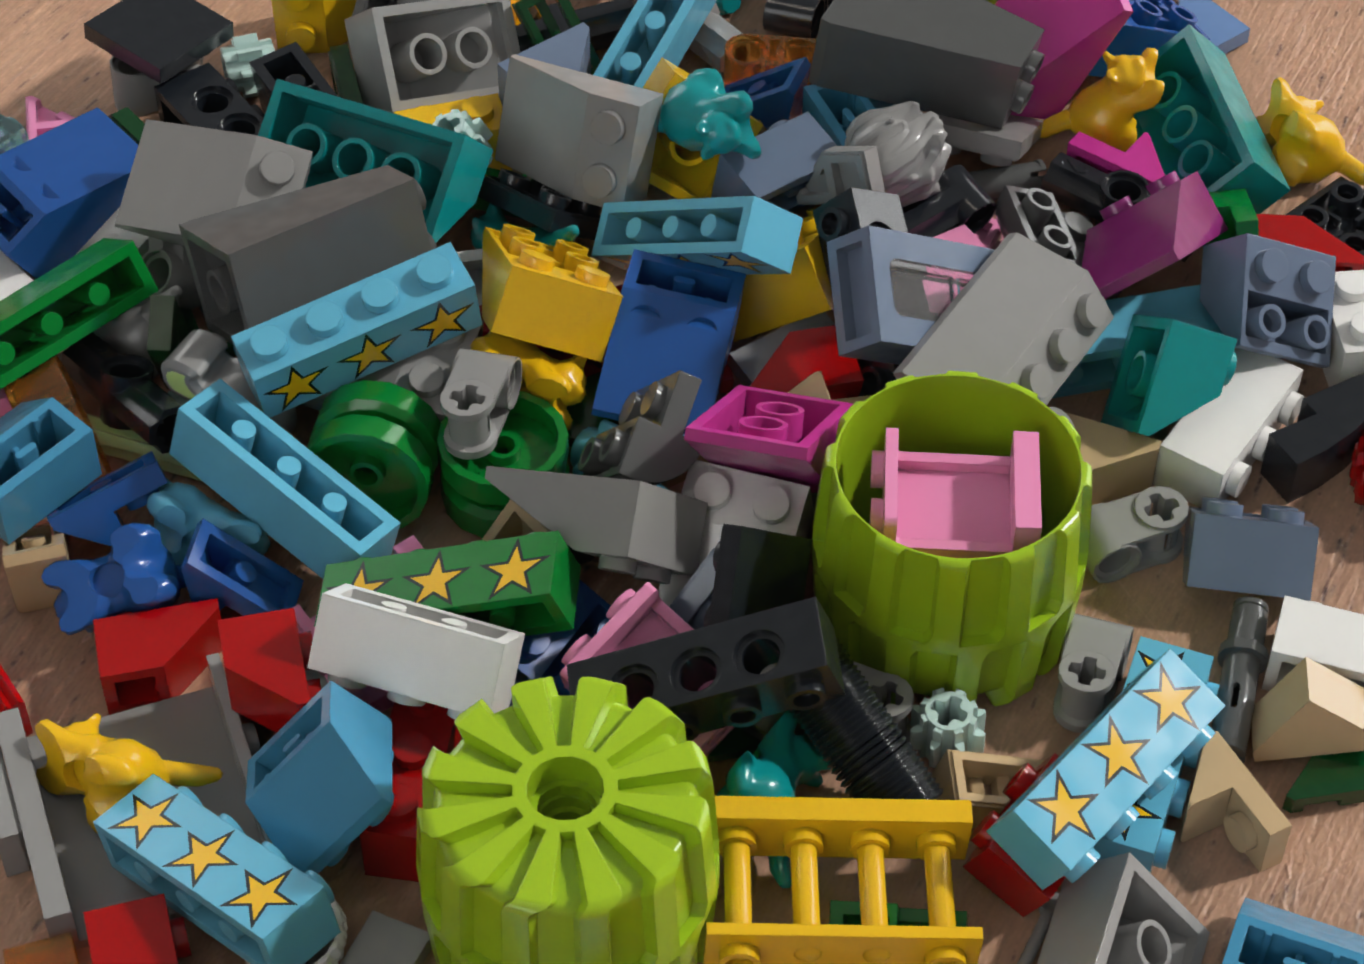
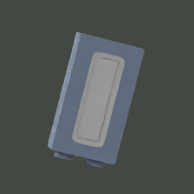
[827,225,995,365]

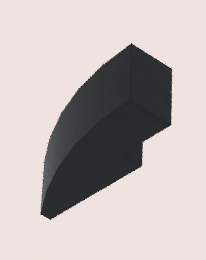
[1260,373,1364,503]

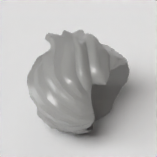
[845,101,952,207]

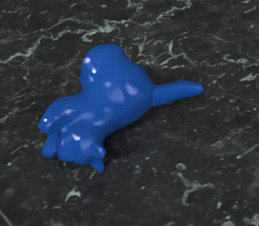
[41,523,186,635]

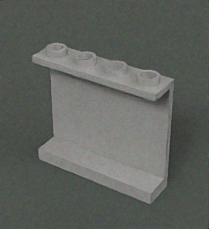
[0,653,273,956]

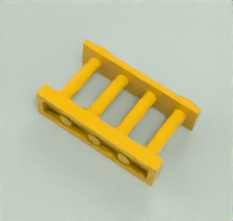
[703,796,984,964]

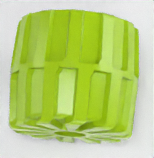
[812,370,1092,706]
[416,676,720,964]

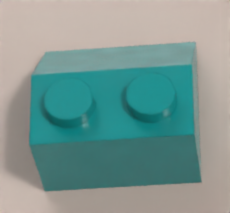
[1101,314,1237,436]

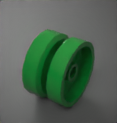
[307,380,441,529]
[437,391,570,538]

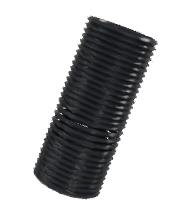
[789,633,943,800]

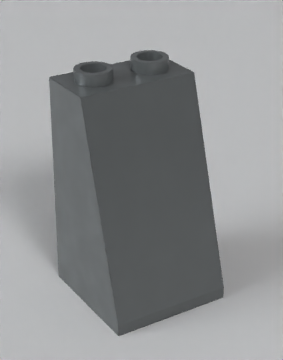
[808,0,1045,129]
[179,165,437,345]

